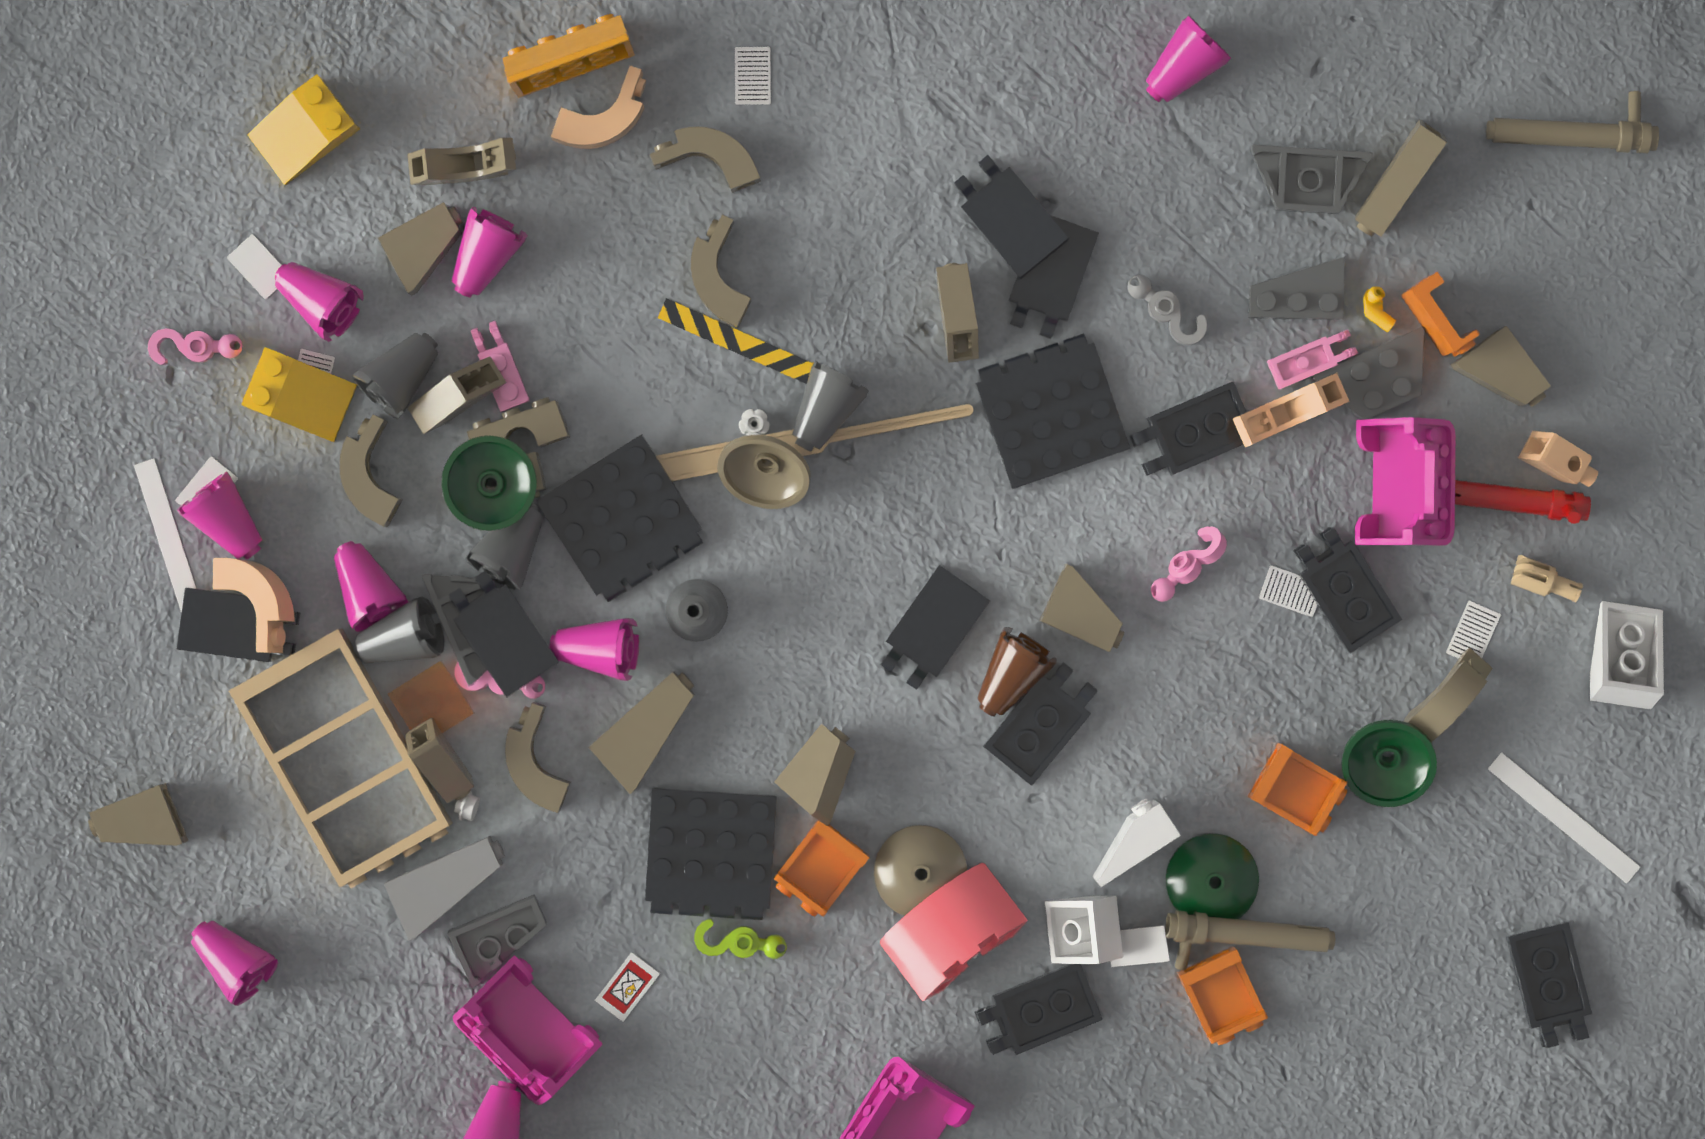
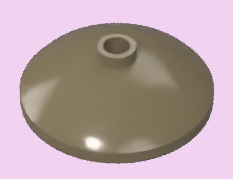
[717,435,811,509]
[874,825,967,916]

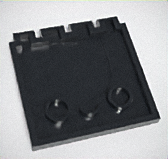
[976,333,1130,489]
[536,434,703,602]
[645,788,777,920]

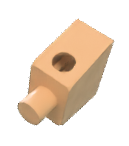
[1518,431,1598,487]

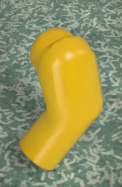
[1363,286,1396,332]

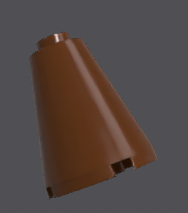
[977,627,1057,717]

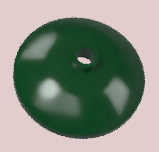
[441,436,537,531]
[1341,720,1437,807]
[1165,833,1259,919]

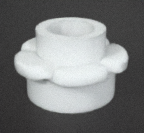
[739,409,770,436]
[454,791,480,821]

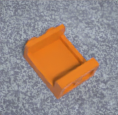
[1401,272,1480,357]
[1247,743,1348,836]
[774,820,870,917]
[1177,946,1268,1045]

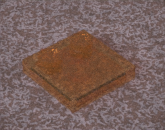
[388,660,475,733]

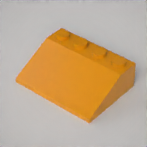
[502,14,635,98]

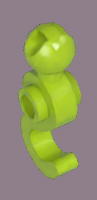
[694,918,787,959]

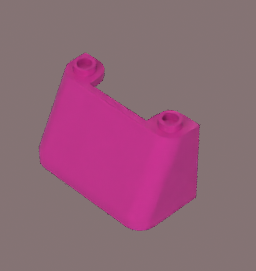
[1355,417,1456,546]
[452,955,603,1105]
[839,1056,975,1139]

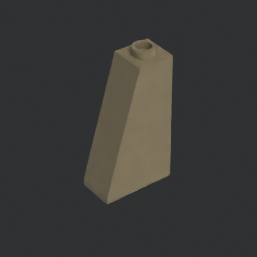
[1355,119,1447,237]
[588,672,695,794]

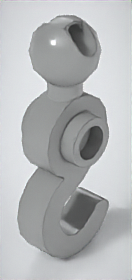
[1127,274,1207,345]

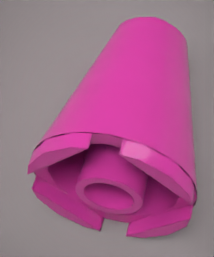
[1146,15,1231,102]
[451,206,527,298]
[275,262,364,342]
[177,471,262,560]
[334,541,408,632]
[550,618,639,681]
[191,921,278,1006]
[463,1081,521,1139]

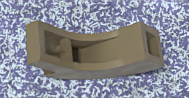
[650,127,761,193]
[407,138,516,185]
[691,214,752,329]
[339,414,402,527]
[1403,648,1493,743]
[505,702,571,813]

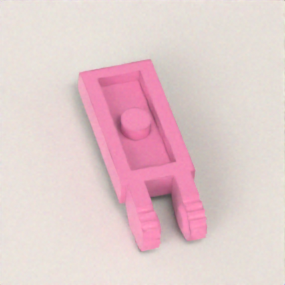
[471,321,530,413]
[1267,330,1358,390]

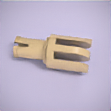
[1511,555,1583,602]

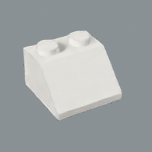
[1045,896,1123,964]

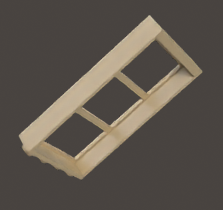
[229,628,453,888]

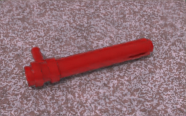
[1455,480,1591,524]

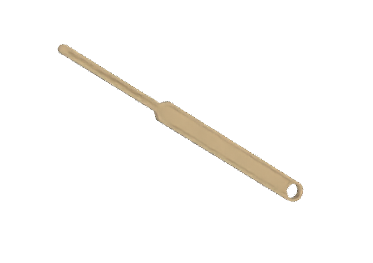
[657,404,974,482]

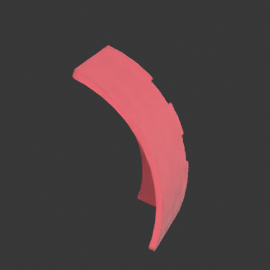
[880,863,1028,1001]

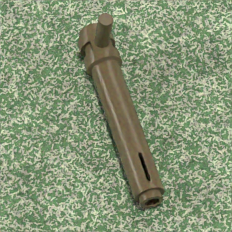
[1486,91,1659,154]
[1165,910,1335,970]

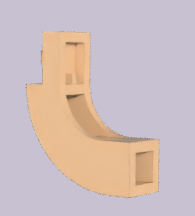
[551,65,646,149]
[1233,373,1350,447]
[213,558,295,653]

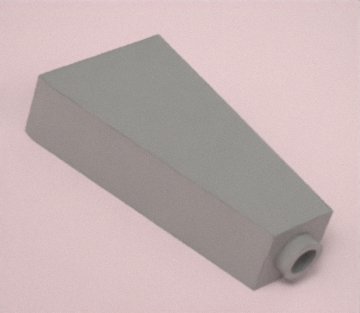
[384,836,505,941]

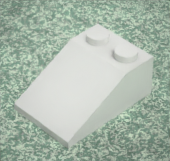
[1590,601,1664,709]
[1093,798,1181,887]

